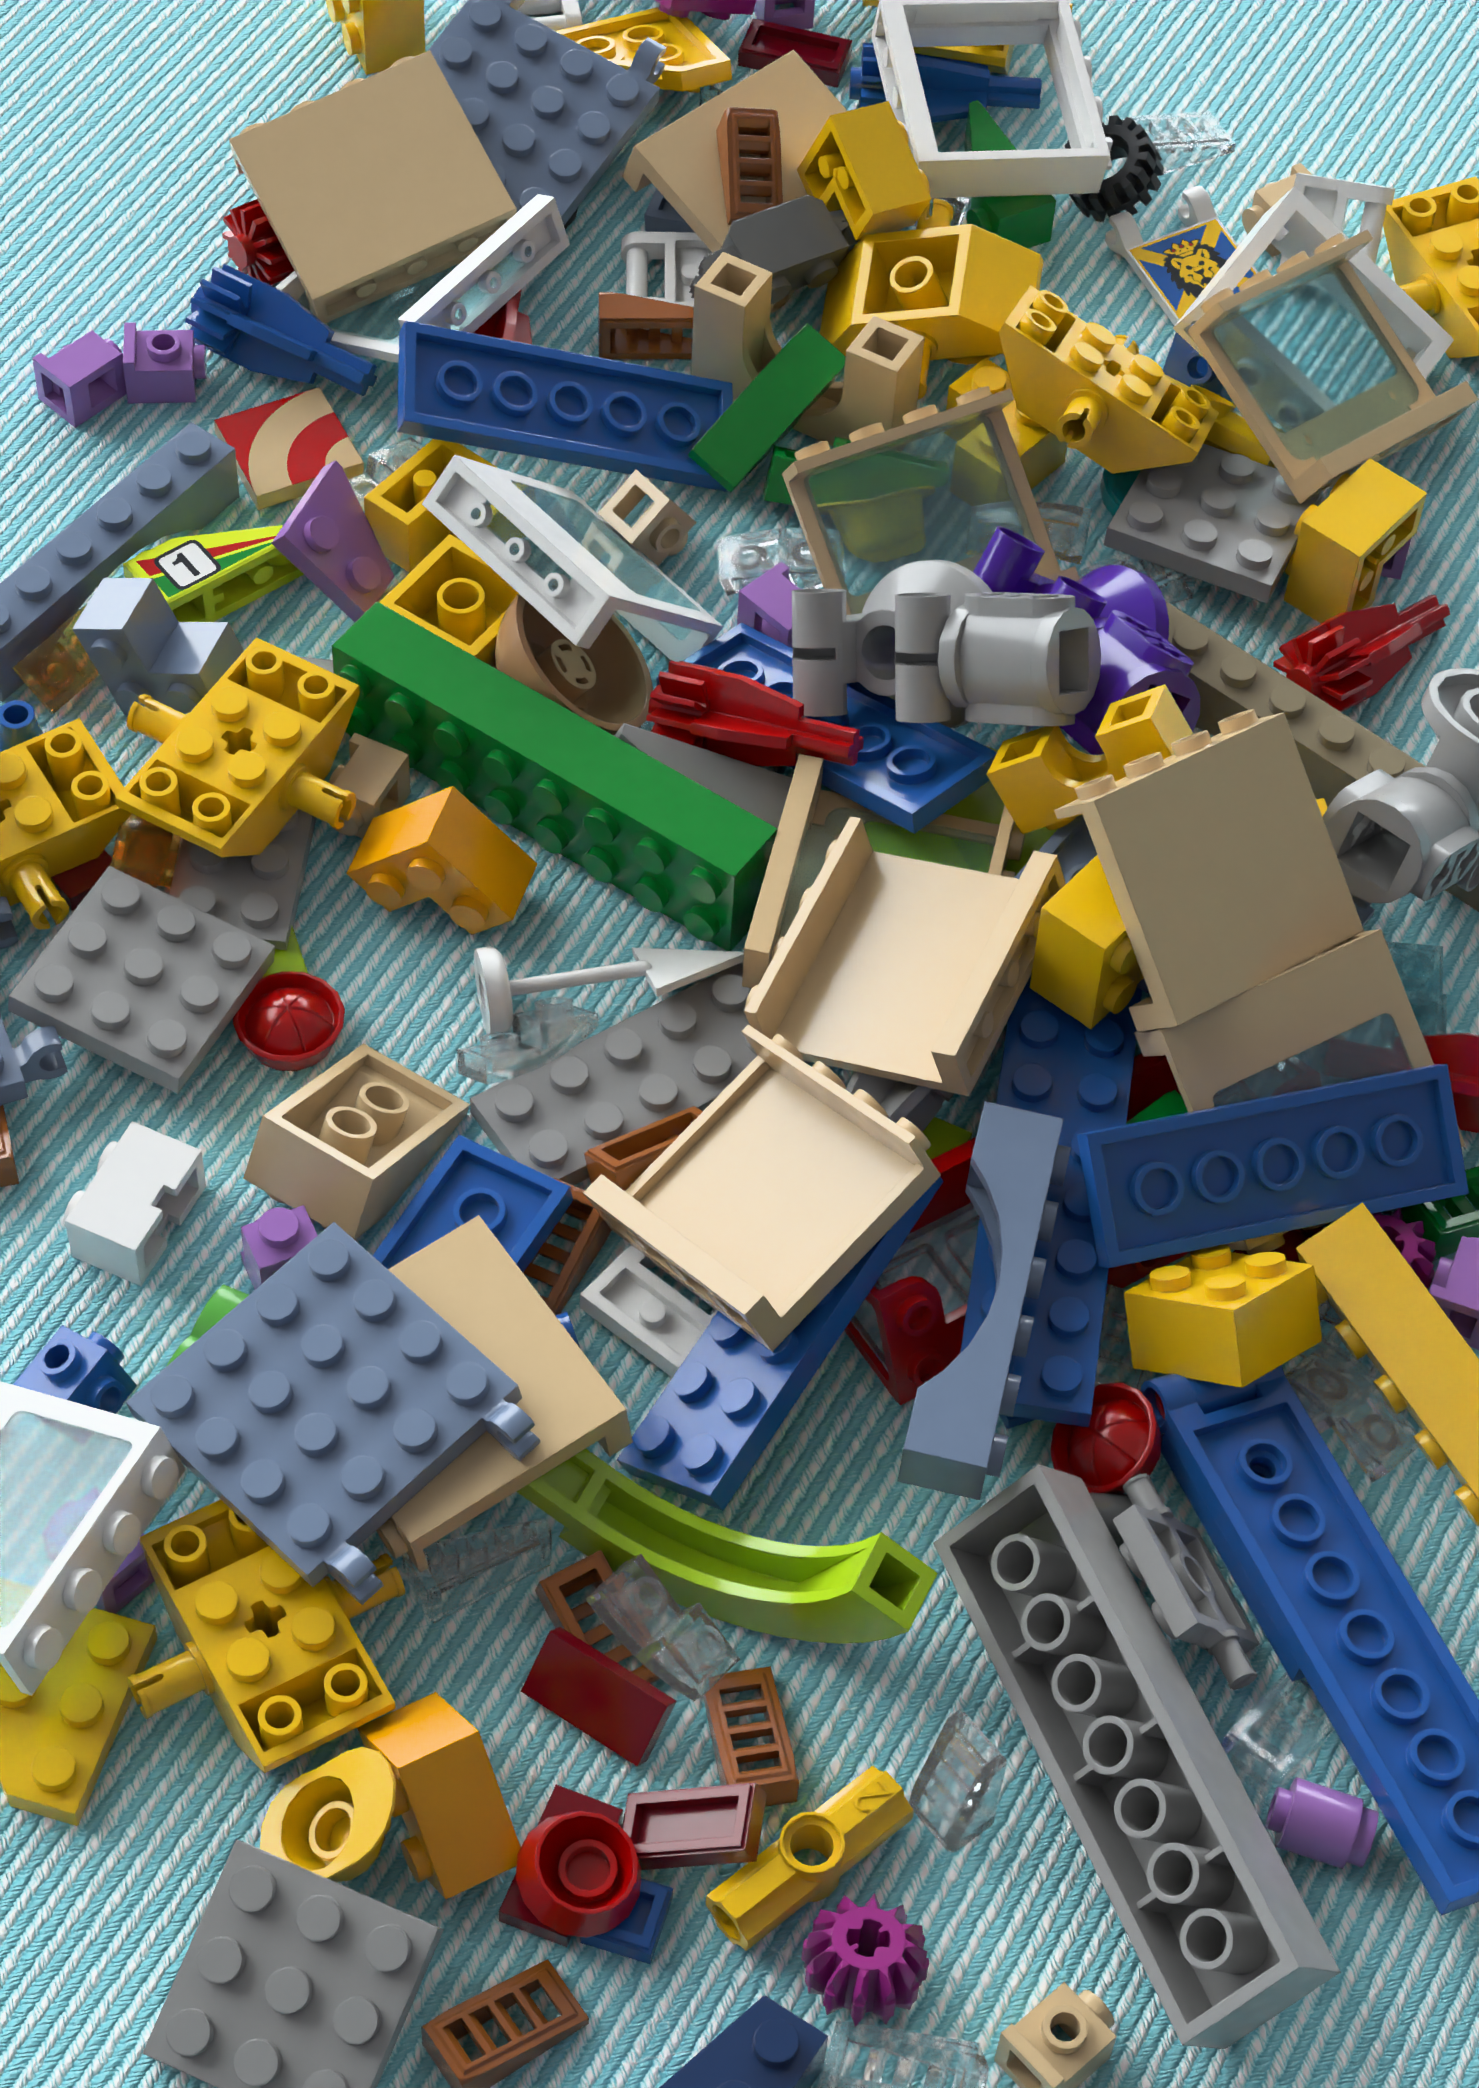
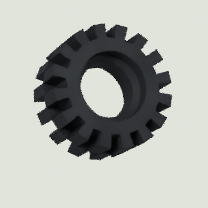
[1064,115,1164,222]

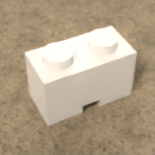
[63,1121,206,1286]

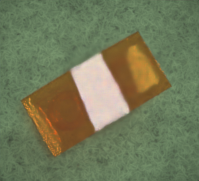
[12,601,99,714]
[111,814,181,888]

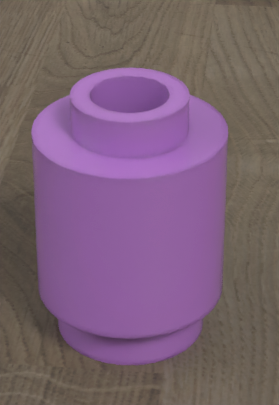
[1265,1777,1379,1869]

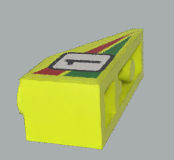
[123,525,304,622]

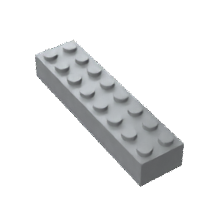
[933,1464,1341,2049]

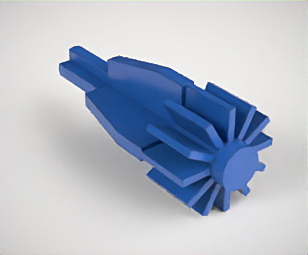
[849,43,1042,123]
[185,264,377,396]

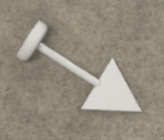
[474,947,744,1037]

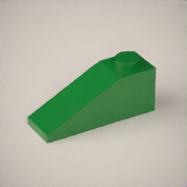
[964,100,1056,248]

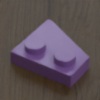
[271,460,394,622]

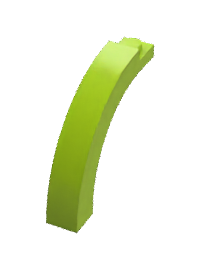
[516,1449,938,1644]

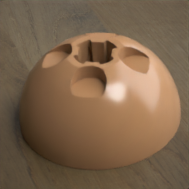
[495,582,653,735]

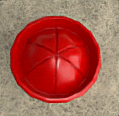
[233,971,345,1071]
[1050,1383,1162,1494]
[516,1811,642,1938]

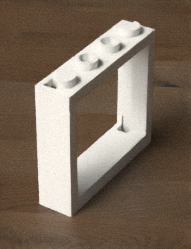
[871,0,1113,198]
[1173,186,1454,434]

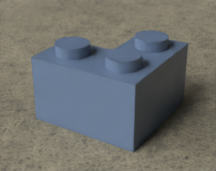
[72,578,244,715]

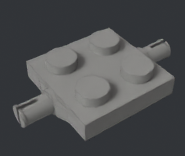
[1113,1473,1260,1690]

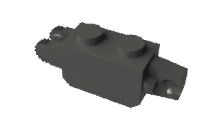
[689,195,861,304]

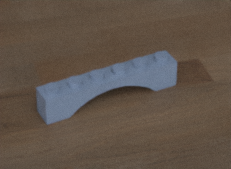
[0,422,240,702]
[897,1101,1071,1500]

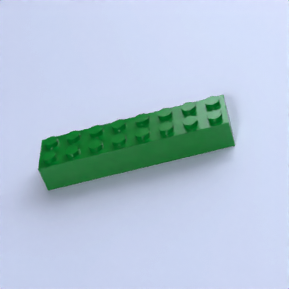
[332,601,778,951]

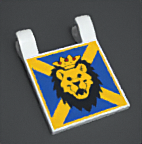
[1105,186,1259,326]

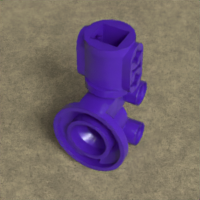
[973,526,1200,755]

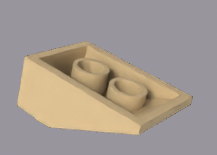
[243,1043,470,1240]

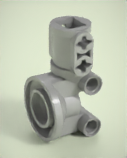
[792,560,1101,728]
[1323,668,1479,903]

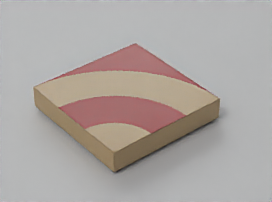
[214,387,364,510]

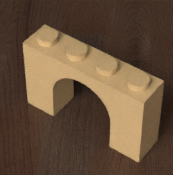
[691,252,924,452]

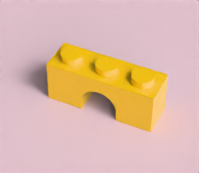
[986,684,1193,834]

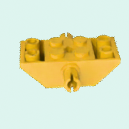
[1383,176,1479,359]
[820,198,1043,400]
[999,285,1219,474]
[115,637,360,857]
[0,718,132,930]
[127,1499,406,1773]

